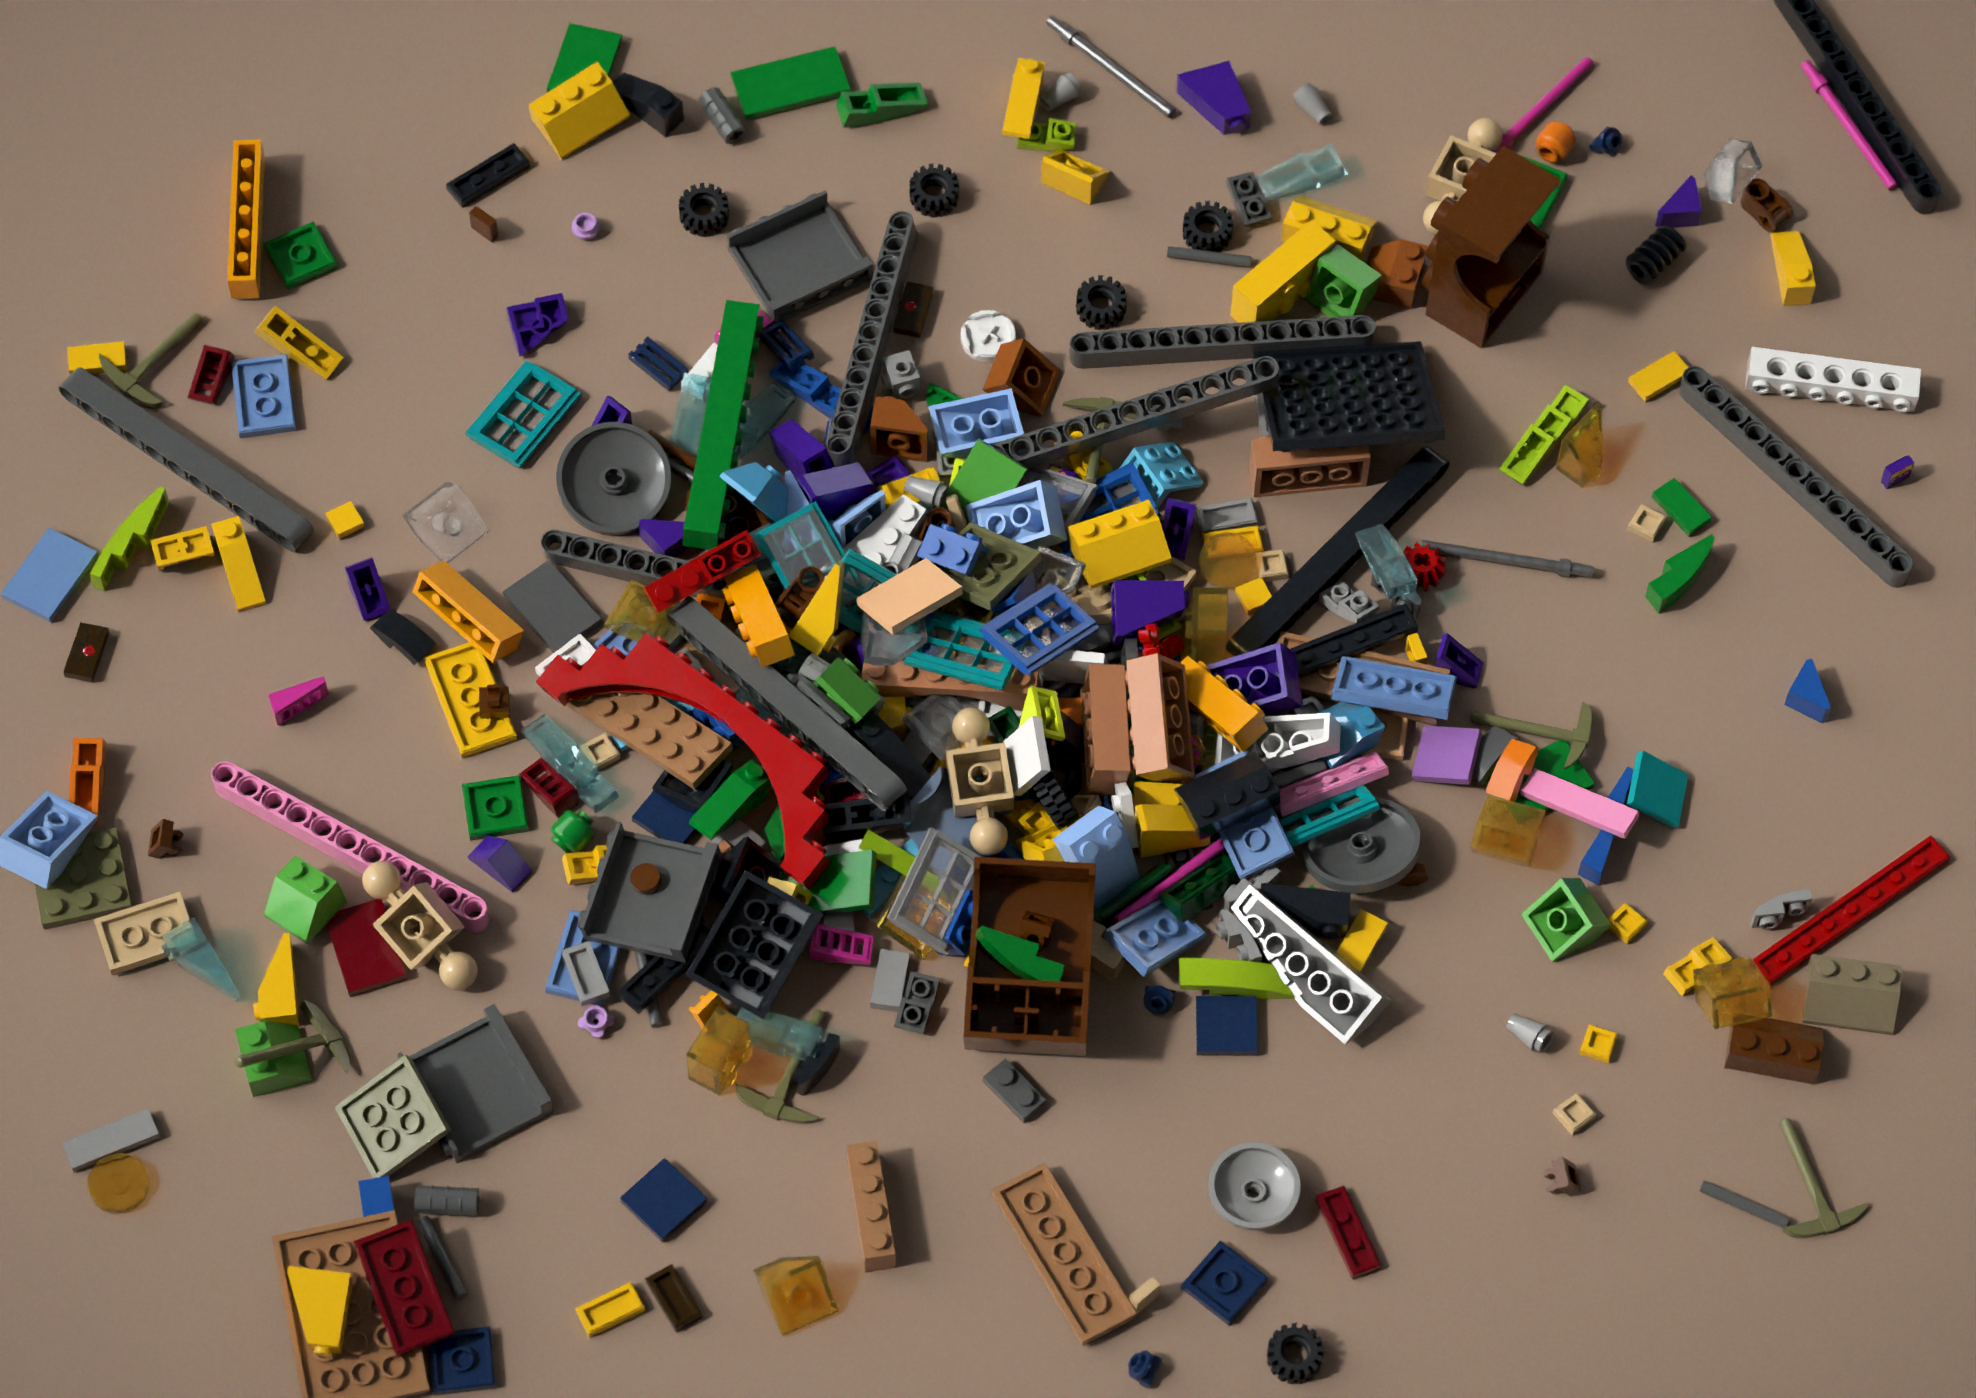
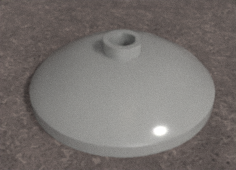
[1208,1142,1300,1230]

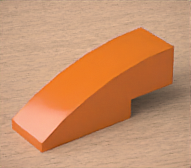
[69,738,107,825]

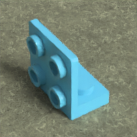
[1120,441,1203,509]

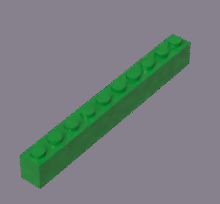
[683,300,764,550]

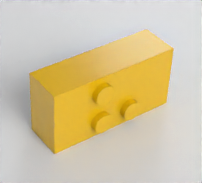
[1230,220,1336,323]

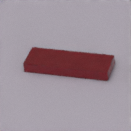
[1315,1185,1381,1280]

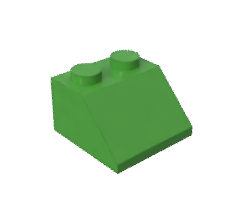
[1304,245,1382,317]
[813,657,881,724]
[264,855,347,944]
[1521,878,1612,962]
[235,1021,312,1097]

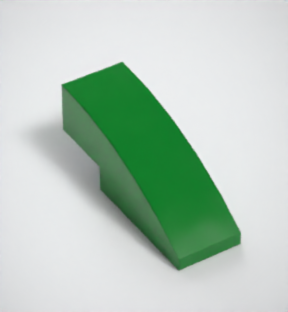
[836,82,928,127]
[1645,534,1715,614]
[975,926,1065,982]

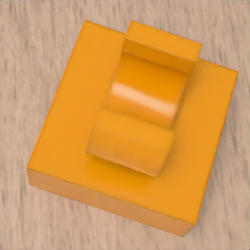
[689,991,730,1034]

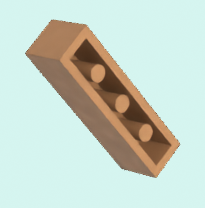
[846,1141,896,1272]

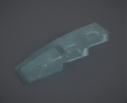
[521,714,619,814]

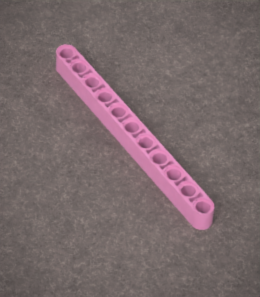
[211,761,489,933]

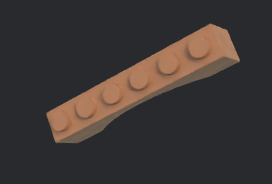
[861,658,1041,710]

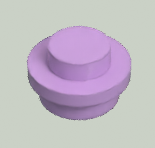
[572,213,600,240]

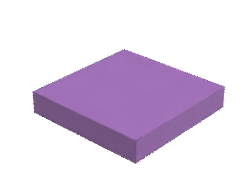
[1412,726,1482,785]

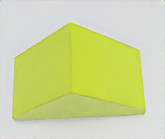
[1018,685,1065,741]

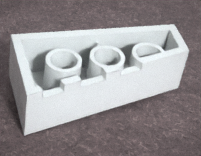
[820,494,929,604]
[1215,713,1341,773]

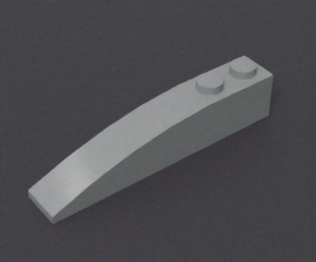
[1231,884,1392,1045]

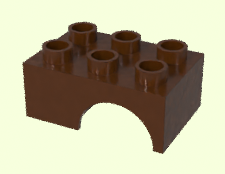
[1421,146,1561,348]
[963,857,1096,1056]

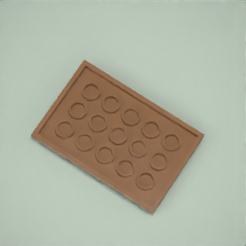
[272,1210,430,1398]

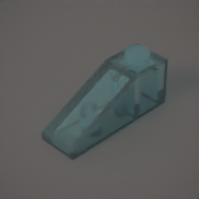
[161,917,241,1002]

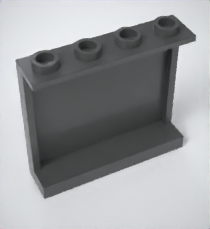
[727,190,873,324]
[578,822,723,963]
[397,1004,553,1163]

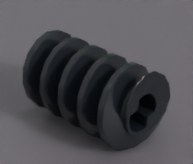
[1626,226,1687,285]

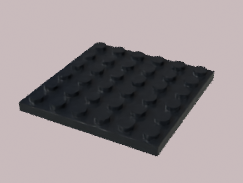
[1253,341,1445,452]

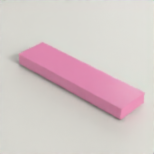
[1274,751,1389,817]
[1520,768,1639,839]

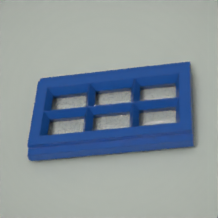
[1058,462,1161,561]
[979,583,1100,676]

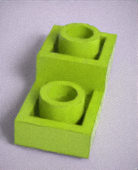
[1016,118,1076,151]

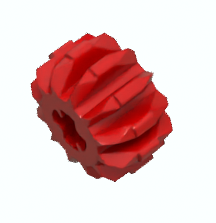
[1397,542,1446,592]

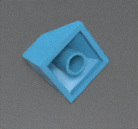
[719,462,788,522]
[1319,702,1385,769]

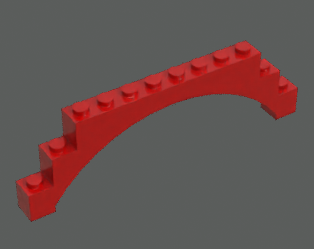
[536,633,830,891]

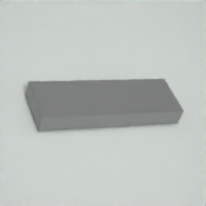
[62,1108,160,1172]

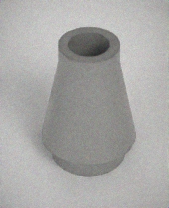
[1041,73,1082,112]
[1293,83,1332,124]
[904,475,949,508]
[1506,1014,1553,1053]

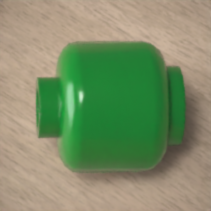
[551,810,595,853]

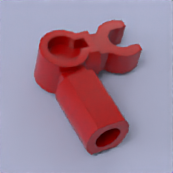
[1138,623,1184,659]

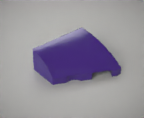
[506,293,568,356]

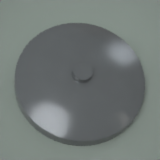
[556,422,671,535]
[1302,797,1422,893]

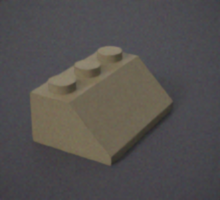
[1802,954,1902,1035]

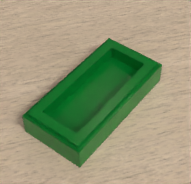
[1652,478,1712,536]

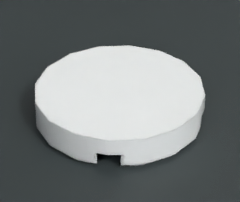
[961,310,1016,362]

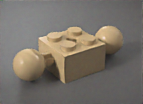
[1423,118,1503,235]
[946,707,1014,856]
[362,861,478,990]

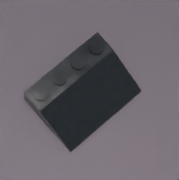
[686,870,824,1019]

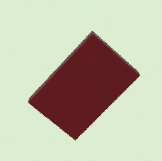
[326,899,407,997]

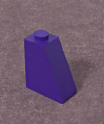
[1176,61,1251,135]
[768,419,833,482]
[797,462,875,520]
[1110,580,1189,645]

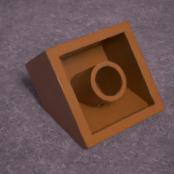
[1367,239,1428,309]
[983,338,1061,417]
[870,396,928,462]

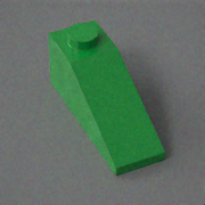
[688,760,771,840]

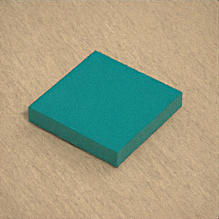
[1627,750,1688,829]

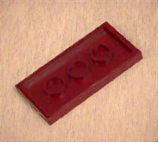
[353,1219,455,1358]

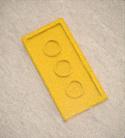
[423,642,517,758]

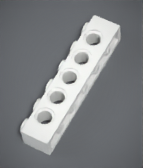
[1745,347,1921,412]

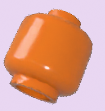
[1535,121,1576,162]

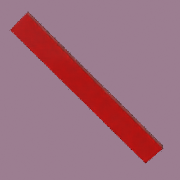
[1748,835,1950,987]

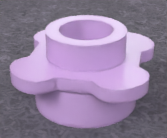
[578,1004,614,1039]

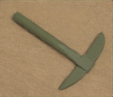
[99,313,203,409]
[1062,397,1138,484]
[1471,702,1592,770]
[235,1000,350,1074]
[735,1009,825,1123]
[1780,1118,1868,1238]

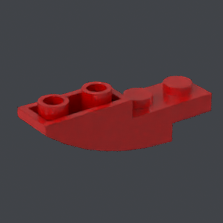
[643,530,761,613]

